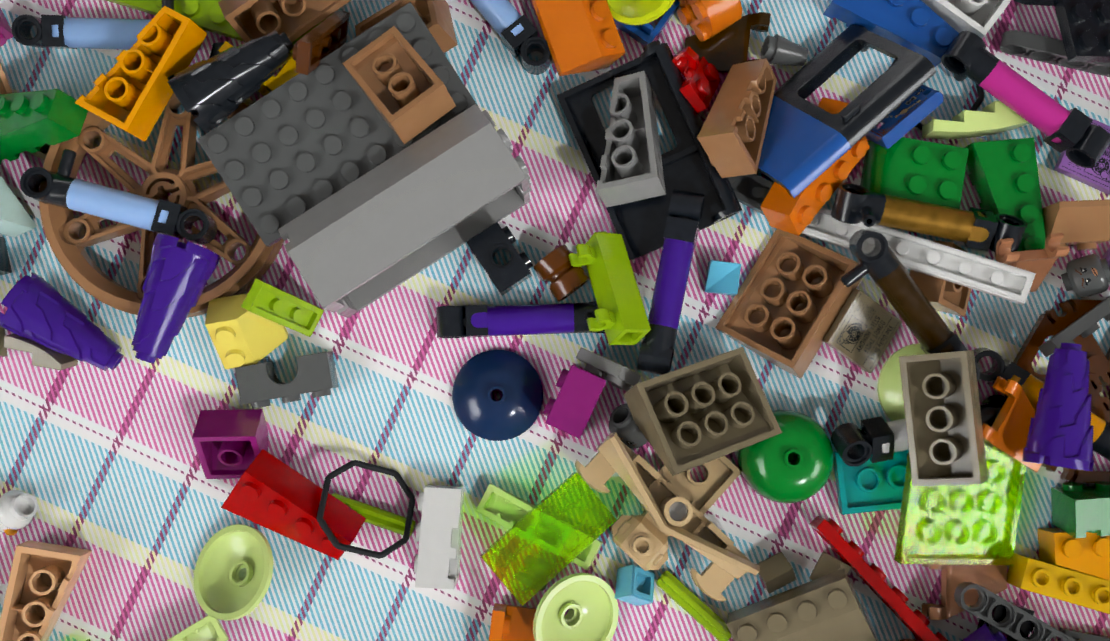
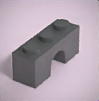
[235,351,339,409]

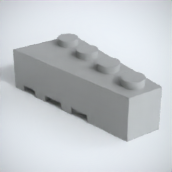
[596,71,666,208]

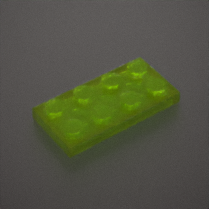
[480,472,617,606]

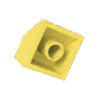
[205,293,288,370]

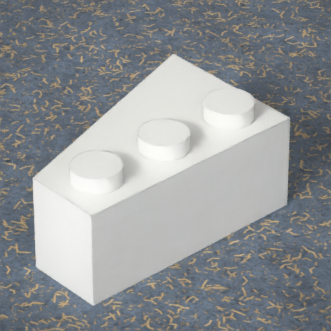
[414,485,464,590]

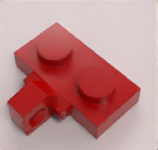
[672,46,721,113]

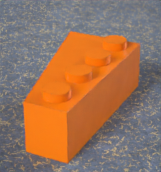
[760,97,870,236]

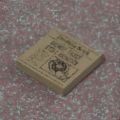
[822,289,902,373]

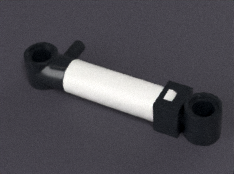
[831,395,1007,467]

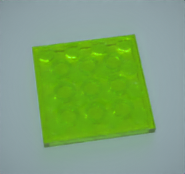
[894,441,1026,565]

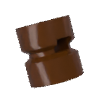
[533,244,590,302]

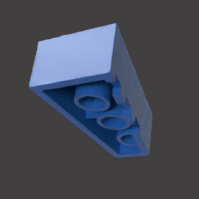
[823,0,959,67]

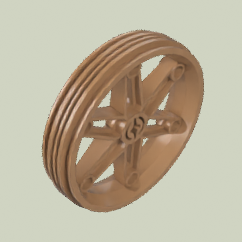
[39,93,284,318]

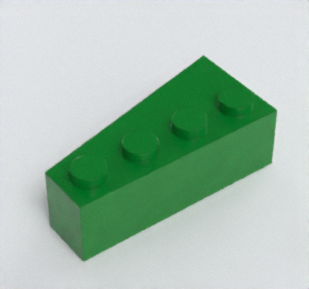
[0,89,88,165]
[965,137,1046,251]
[1051,481,1110,539]

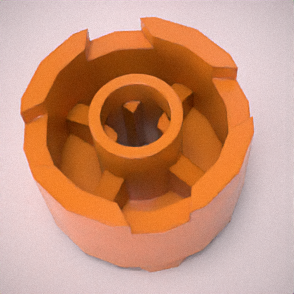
[677,0,742,42]

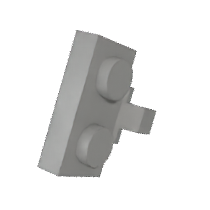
[576,347,641,391]

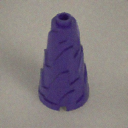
[131,234,220,364]
[0,272,124,371]
[1022,343,1094,471]

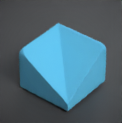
[704,260,741,296]
[615,565,655,606]

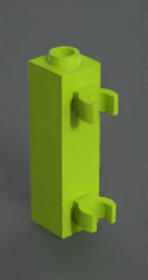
[568,231,651,345]

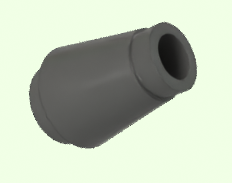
[761,34,808,66]

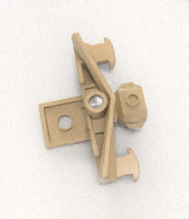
[575,432,760,602]

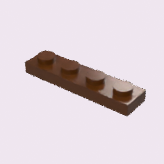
[292,10,350,75]

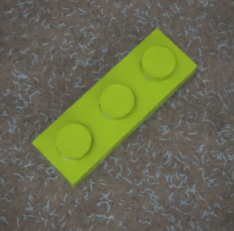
[241,278,324,337]

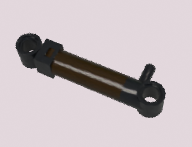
[841,229,980,381]

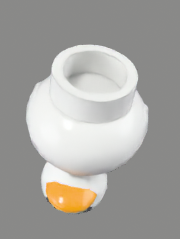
[0,490,38,536]

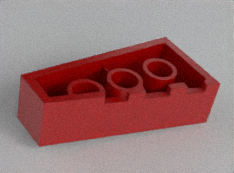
[221,449,366,560]

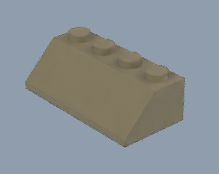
[899,350,988,486]

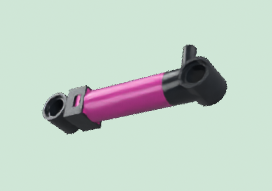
[941,31,1110,168]

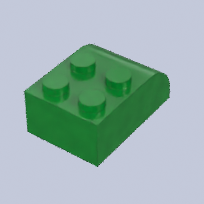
[860,137,969,209]

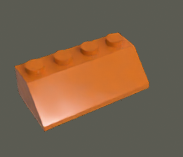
[531,0,626,76]

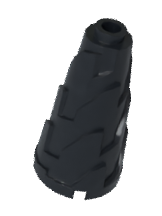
[167,30,294,133]

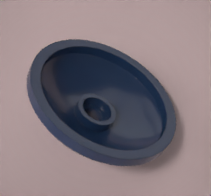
[452,350,543,441]

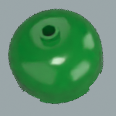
[737,410,833,503]

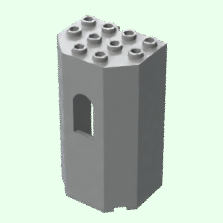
[278,104,532,318]

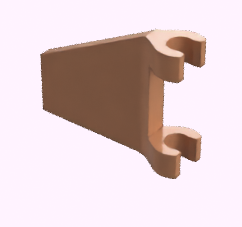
[995,233,1070,292]
[921,554,1007,620]

